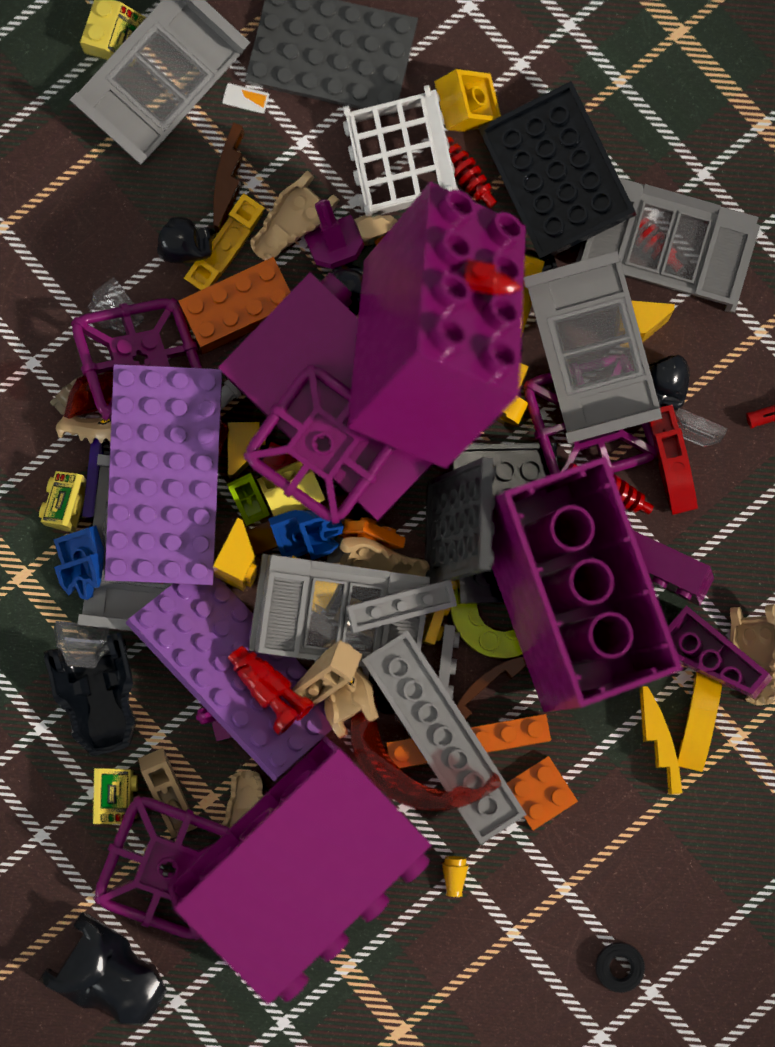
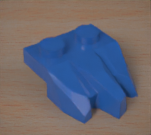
[268,510,344,560]
[53,525,104,600]

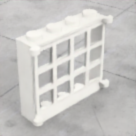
[343,85,460,217]

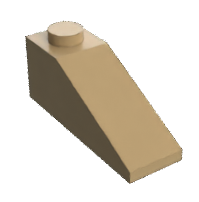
[292,640,362,706]
[138,748,197,838]

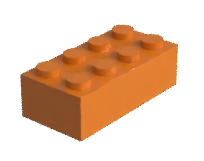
[179,257,290,354]

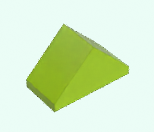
[227,473,270,526]

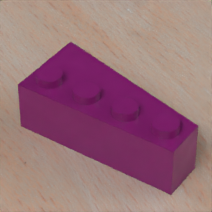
[633,530,714,606]
[668,605,772,699]

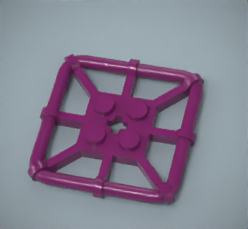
[71,298,202,421]
[523,353,658,475]
[243,365,395,524]
[93,795,230,941]

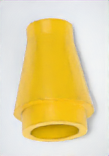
[442,856,469,897]

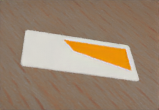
[222,83,269,113]

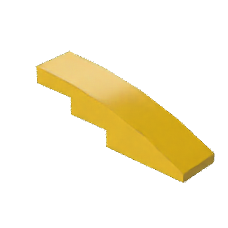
[639,686,682,794]

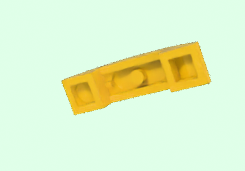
[184,193,265,290]
[677,671,722,772]

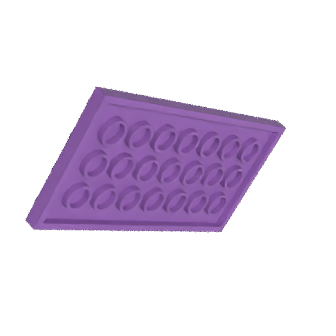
[105,364,222,585]
[126,575,332,781]

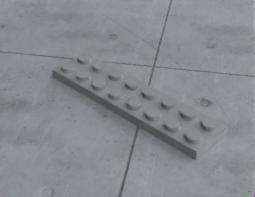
[362,630,527,844]

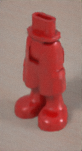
[228,645,314,736]

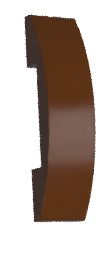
[457,657,527,720]

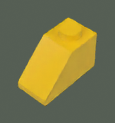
[228,422,266,479]

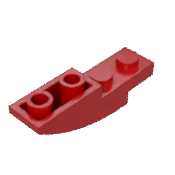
[648,404,698,515]

